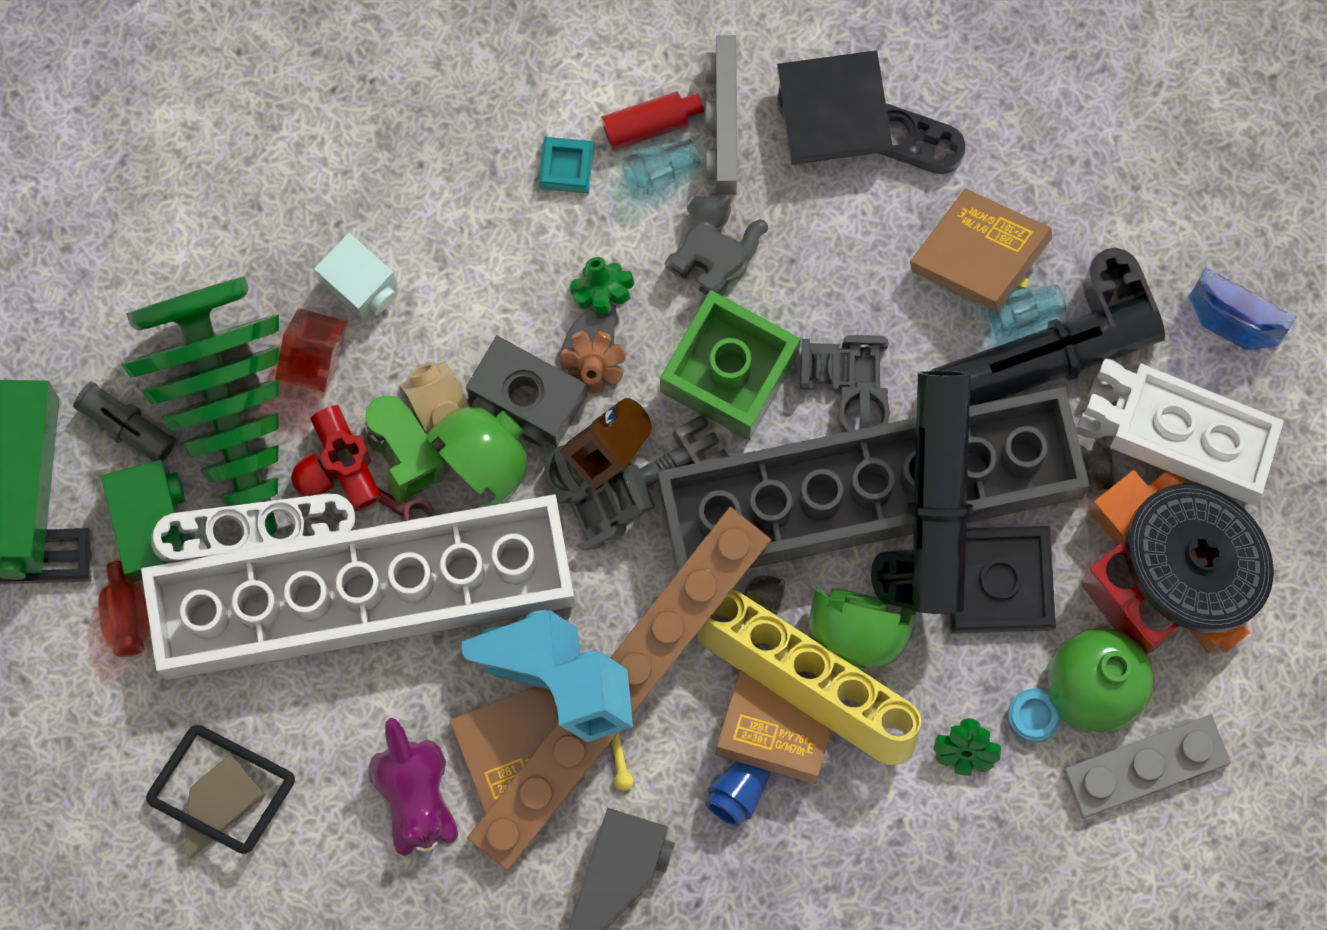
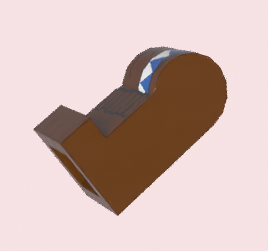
[560,398,652,490]

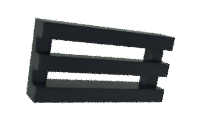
[0,528,92,585]

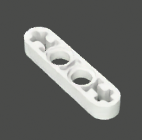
[151,494,355,563]

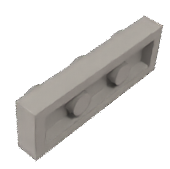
[706,35,737,195]
[1064,714,1231,819]

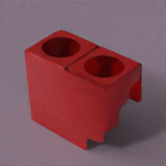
[1081,541,1180,654]

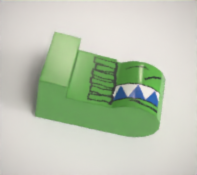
[364,396,444,504]

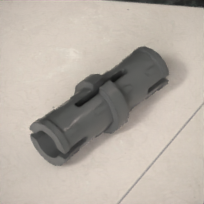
[73,381,176,462]

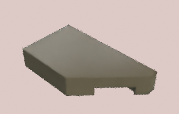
[184,754,266,858]

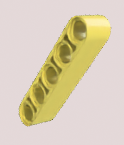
[696,589,921,765]

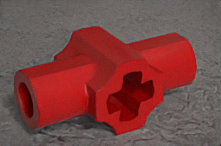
[310,405,382,512]

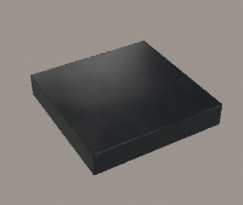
[777,50,893,165]
[950,526,1056,634]

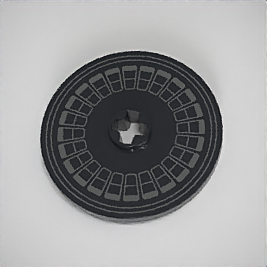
[1125,484,1274,633]

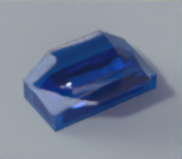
[1189,267,1296,350]

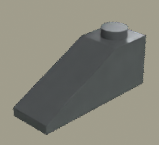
[568,807,675,930]

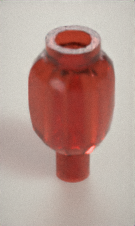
[98,561,150,657]

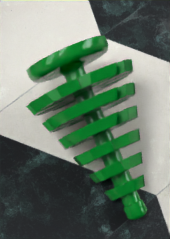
[121,276,279,536]

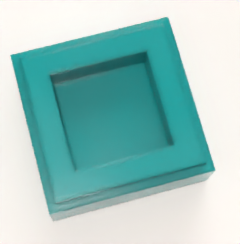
[538,136,594,194]

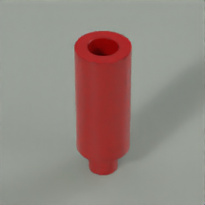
[601,91,704,151]

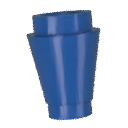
[705,761,771,827]

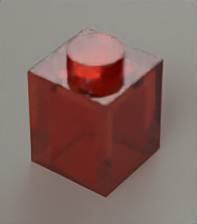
[275,308,347,392]

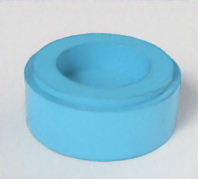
[1008,688,1061,742]

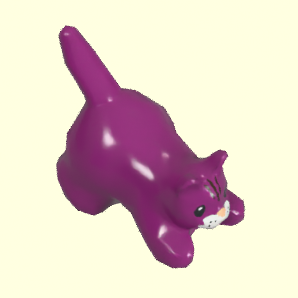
[368,718,459,856]

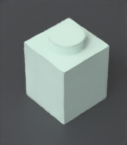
[314,232,398,321]

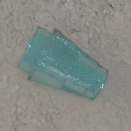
[622,139,701,197]
[986,284,1066,340]

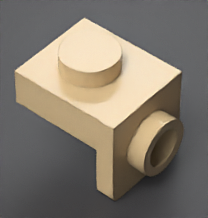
[400,362,470,449]

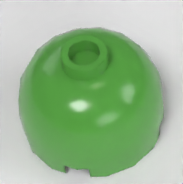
[426,406,528,505]
[809,587,916,673]
[1047,627,1155,734]

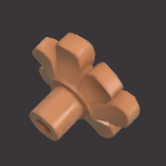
[560,331,626,393]

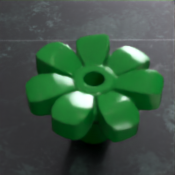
[570,257,635,314]
[933,718,1001,776]

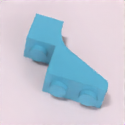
[462,610,633,742]

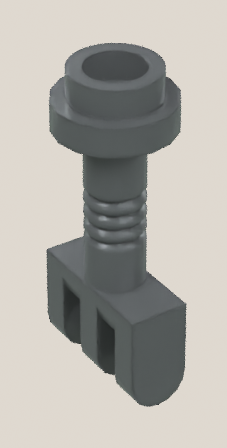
[613,415,729,487]

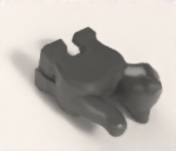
[664,193,768,296]

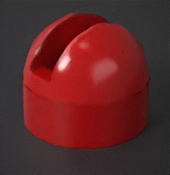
[291,452,335,496]

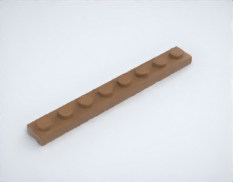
[467,506,772,871]

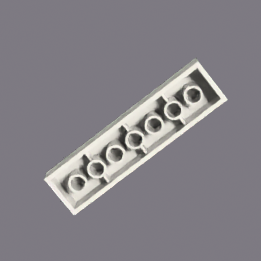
[141,494,576,680]

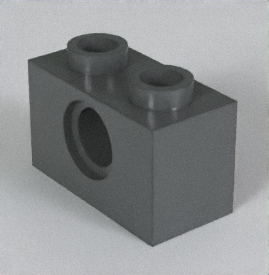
[466,335,587,447]

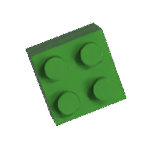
[660,290,801,441]

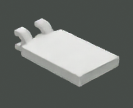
[1076,358,1284,506]

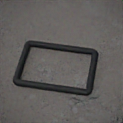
[146,725,295,854]

